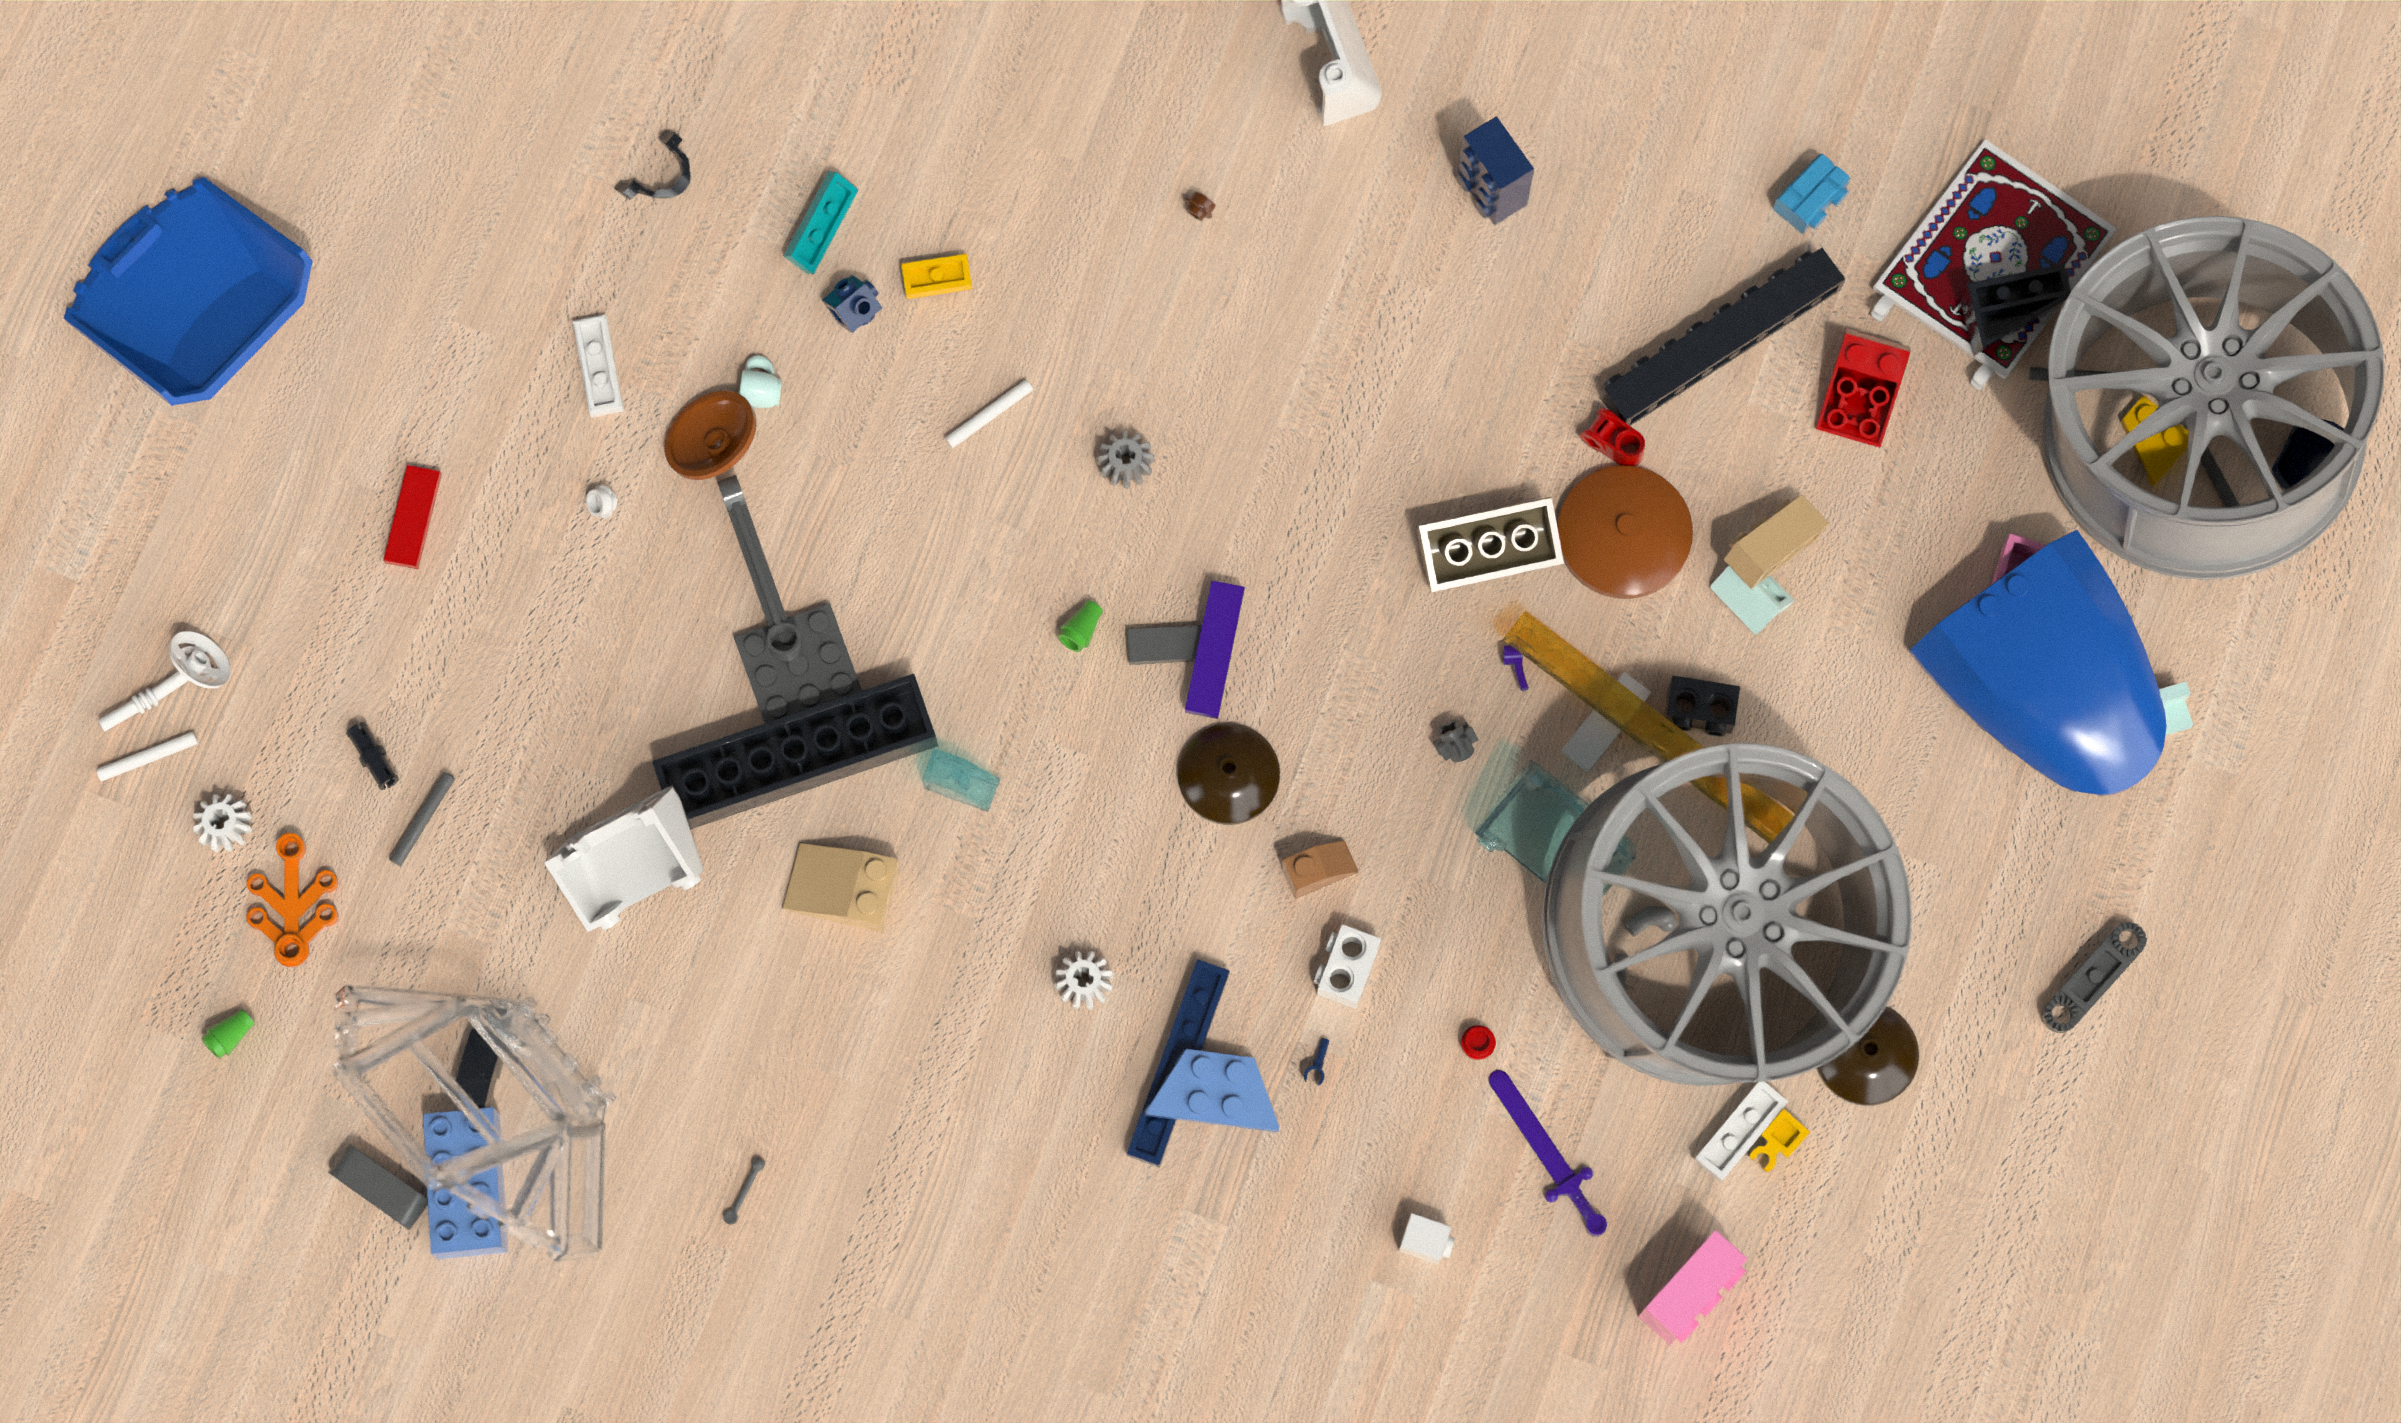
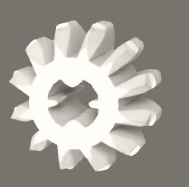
[193,794,252,852]
[1055,951,1113,1010]

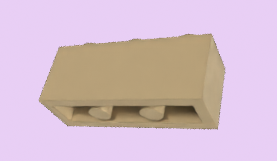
[1724,494,1830,589]

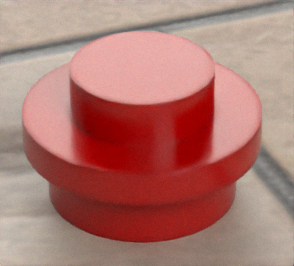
[1461,1025,1496,1060]

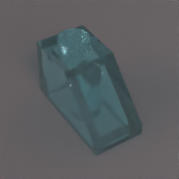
[922,748,1000,812]

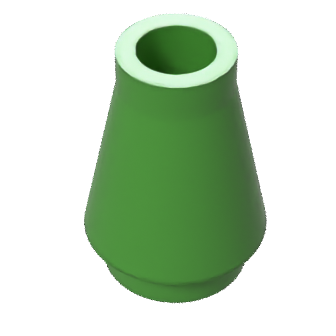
[1058,600,1103,652]
[201,1009,255,1059]

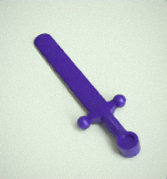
[1489,1070,1607,1237]

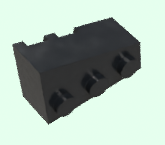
[1958,264,2071,356]

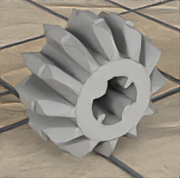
[1097,430,1154,489]

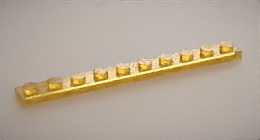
[1503,611,1794,844]

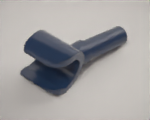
[1304,1038,1330,1086]

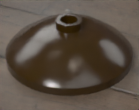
[1178,724,1280,825]
[1816,1006,1919,1106]

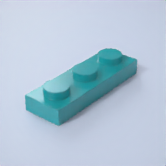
[783,171,859,274]

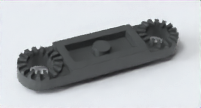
[2042,922,2147,1033]

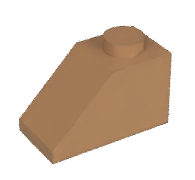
[1282,841,1359,899]

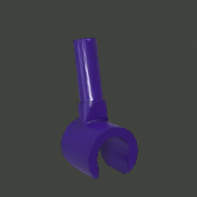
[1503,645,1529,691]

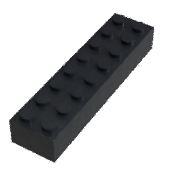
[652,674,938,830]

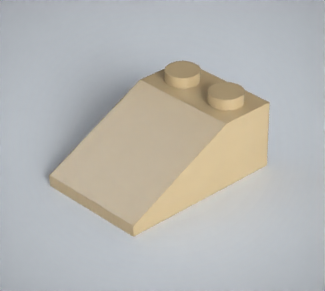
[783,843,900,933]

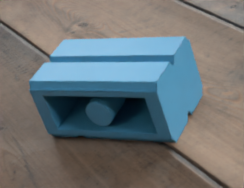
[1773,153,1850,233]

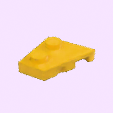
[2120,395,2188,487]

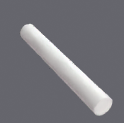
[945,379,1033,449]
[96,731,199,782]

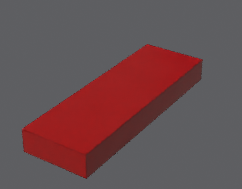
[383,465,442,570]

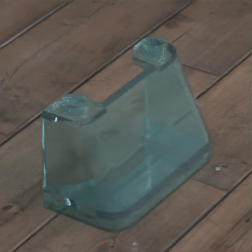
[1475,760,1636,897]

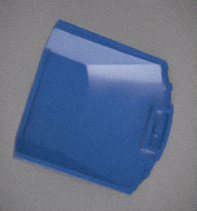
[64,177,313,406]

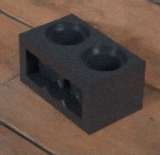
[1663,675,1740,736]

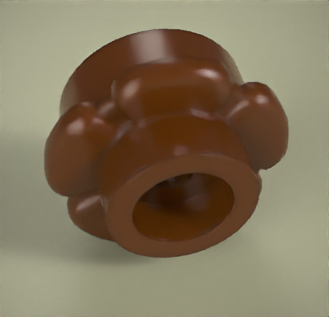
[1184,191,1216,221]

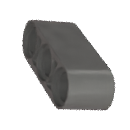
[328,1144,428,1230]

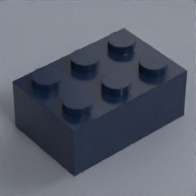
[1457,116,1534,225]

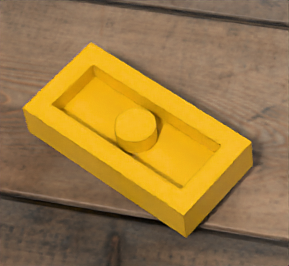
[901,254,973,299]

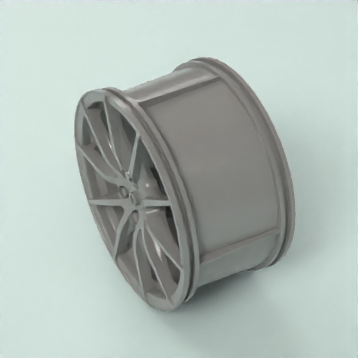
[2043,216,2385,580]
[1542,743,1912,1086]

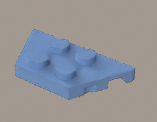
[1145,1049,1279,1132]

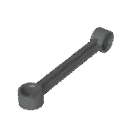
[717,475,803,662]

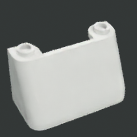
[1280,0,1381,126]
[544,786,704,932]

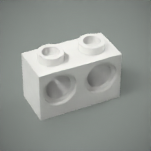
[1313,924,1381,1009]

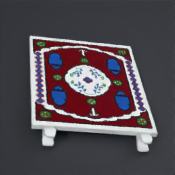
[1871,139,2117,390]

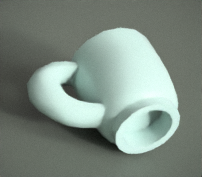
[739,355,782,408]

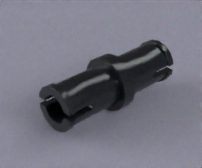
[346,722,399,790]

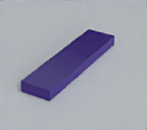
[1185,581,1245,719]

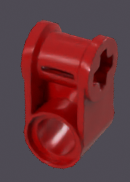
[1580,408,1645,467]

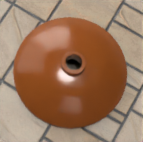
[665,391,757,480]

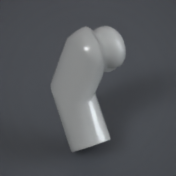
[1624,906,1678,937]

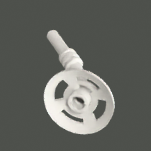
[98,631,231,732]

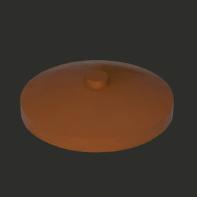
[1557,466,1693,599]

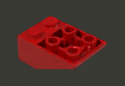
[1816,328,1911,448]

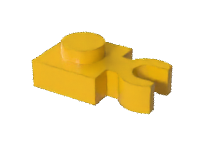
[1749,1109,1811,1173]

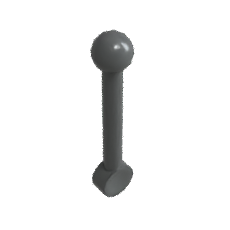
[724,1157,765,1225]

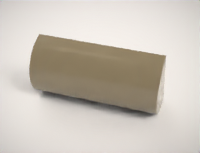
[1417,497,1564,592]

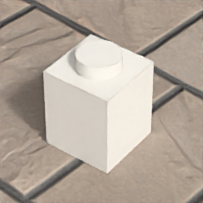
[1399,1213,1455,1265]

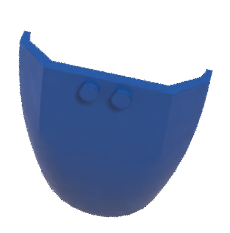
[1910,530,2167,796]

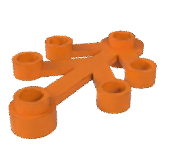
[246,833,338,967]

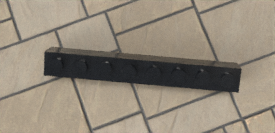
[1601,247,1846,426]

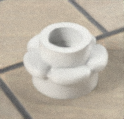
[586,485,617,518]

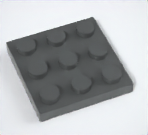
[734,603,862,723]

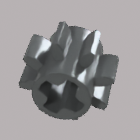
[1433,720,1479,762]

